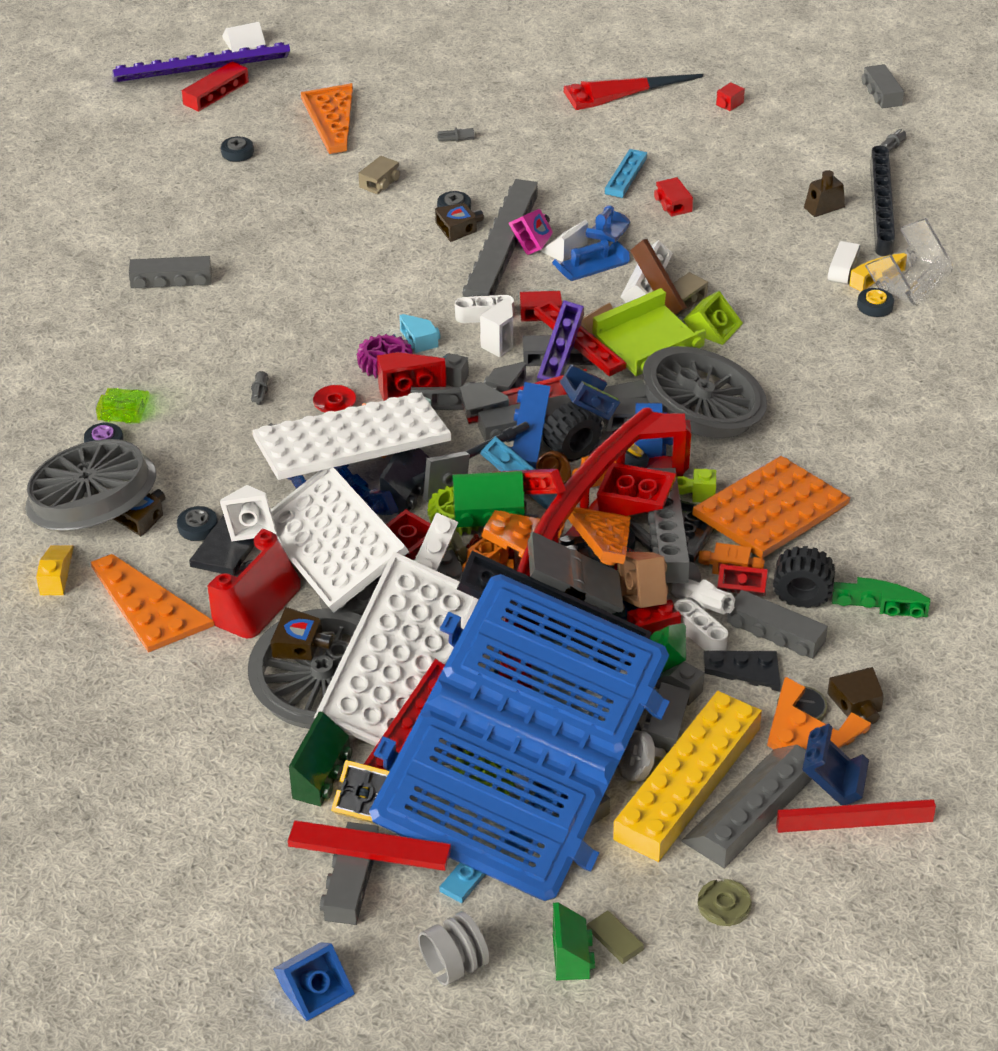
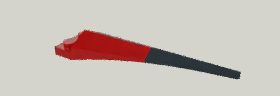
[563,74,704,110]

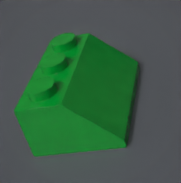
[453,471,524,528]

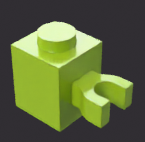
[677,468,716,503]

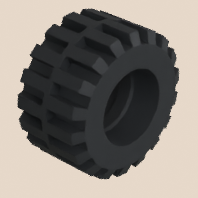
[542,401,603,462]
[773,546,835,608]

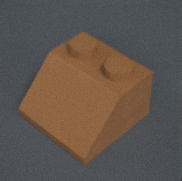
[618,552,668,608]

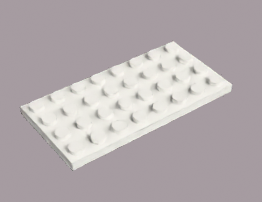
[253,393,451,480]
[271,468,409,613]
[314,551,478,746]

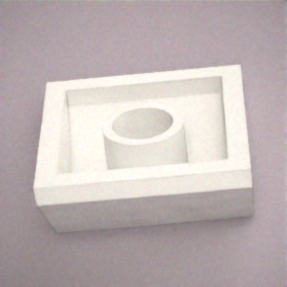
[223,22,266,52]
[540,220,588,262]
[220,485,277,541]

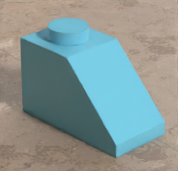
[400,314,440,353]

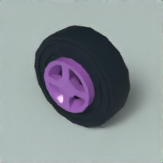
[84,422,124,443]

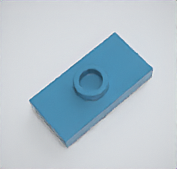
[439,863,486,903]

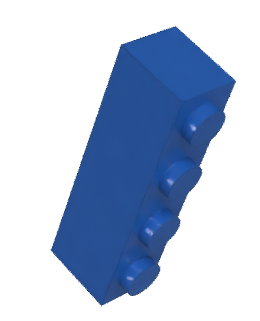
[509,382,550,470]

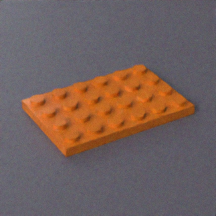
[692,456,850,558]

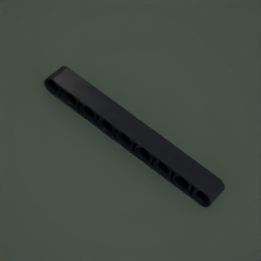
[870,145,895,257]

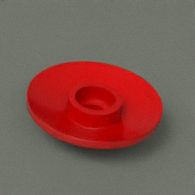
[313,385,356,413]

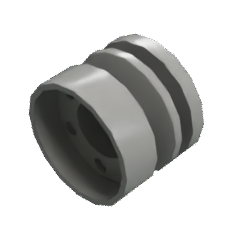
[418,911,489,986]

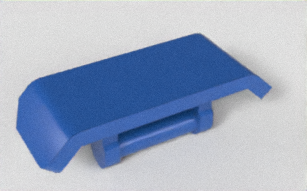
[586,205,630,243]
[552,239,630,281]

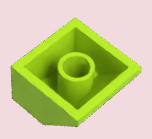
[683,291,743,345]

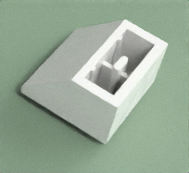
[480,297,513,357]

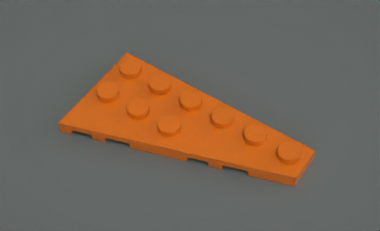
[301,83,353,154]
[568,507,631,565]
[91,554,214,653]

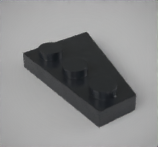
[703,651,781,692]

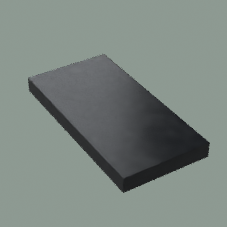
[649,500,714,563]
[189,514,255,575]

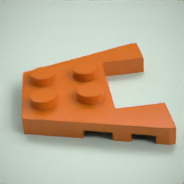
[481,510,565,558]
[767,677,871,749]

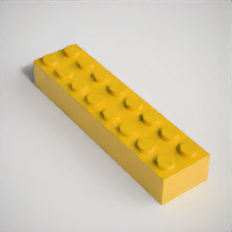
[613,690,762,862]

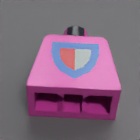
[508,209,553,255]

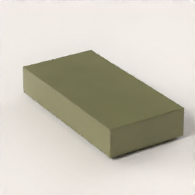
[587,910,644,964]

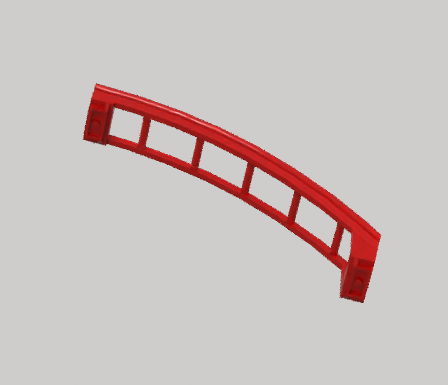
[498,408,691,689]

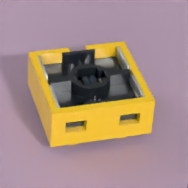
[331,760,390,824]

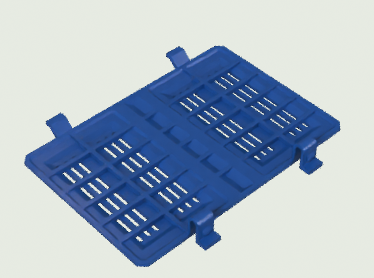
[369,574,670,901]

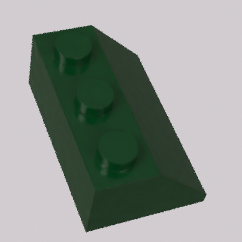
[289,711,353,807]

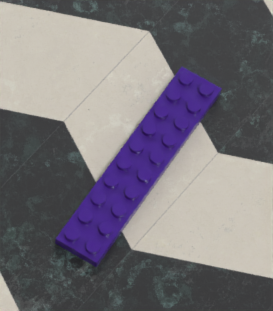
[112,42,290,83]

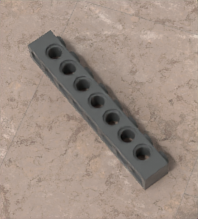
[647,468,689,583]

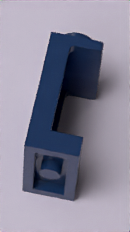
[560,365,620,420]
[802,724,869,805]

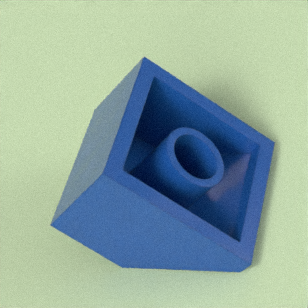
[273,942,355,1021]

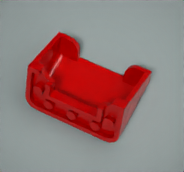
[207,528,301,639]

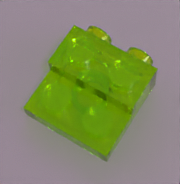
[96,388,150,423]

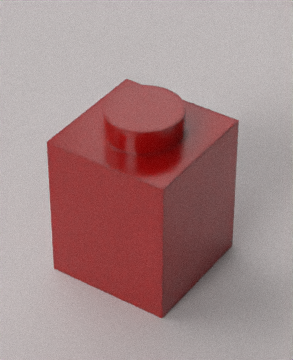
[716,82,745,111]

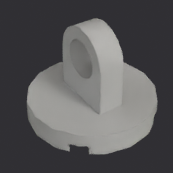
[618,730,666,782]

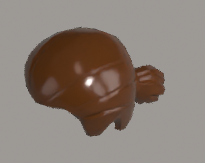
[536,451,572,484]

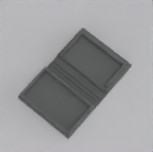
[528,531,624,614]

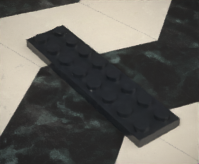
[457,551,652,666]

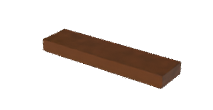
[630,239,687,316]

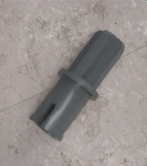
[437,127,474,142]
[880,129,906,151]
[251,371,269,405]

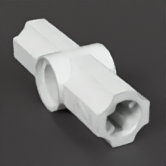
[671,579,736,614]

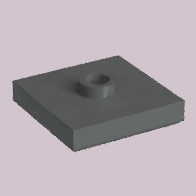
[423,451,470,502]

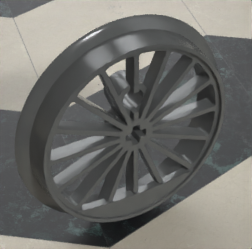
[643,346,767,438]
[25,439,157,530]
[248,608,362,729]

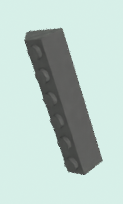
[682,744,812,869]

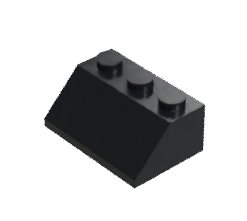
[380,448,430,514]

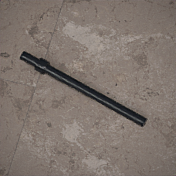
[411,421,530,486]

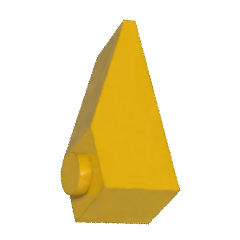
[36,545,74,595]

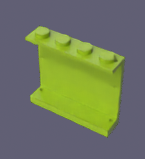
[592,288,706,377]

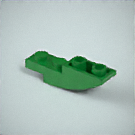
[831,577,930,618]

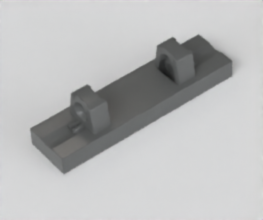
[411,386,497,410]

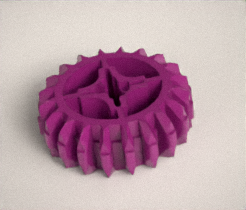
[357,333,413,379]

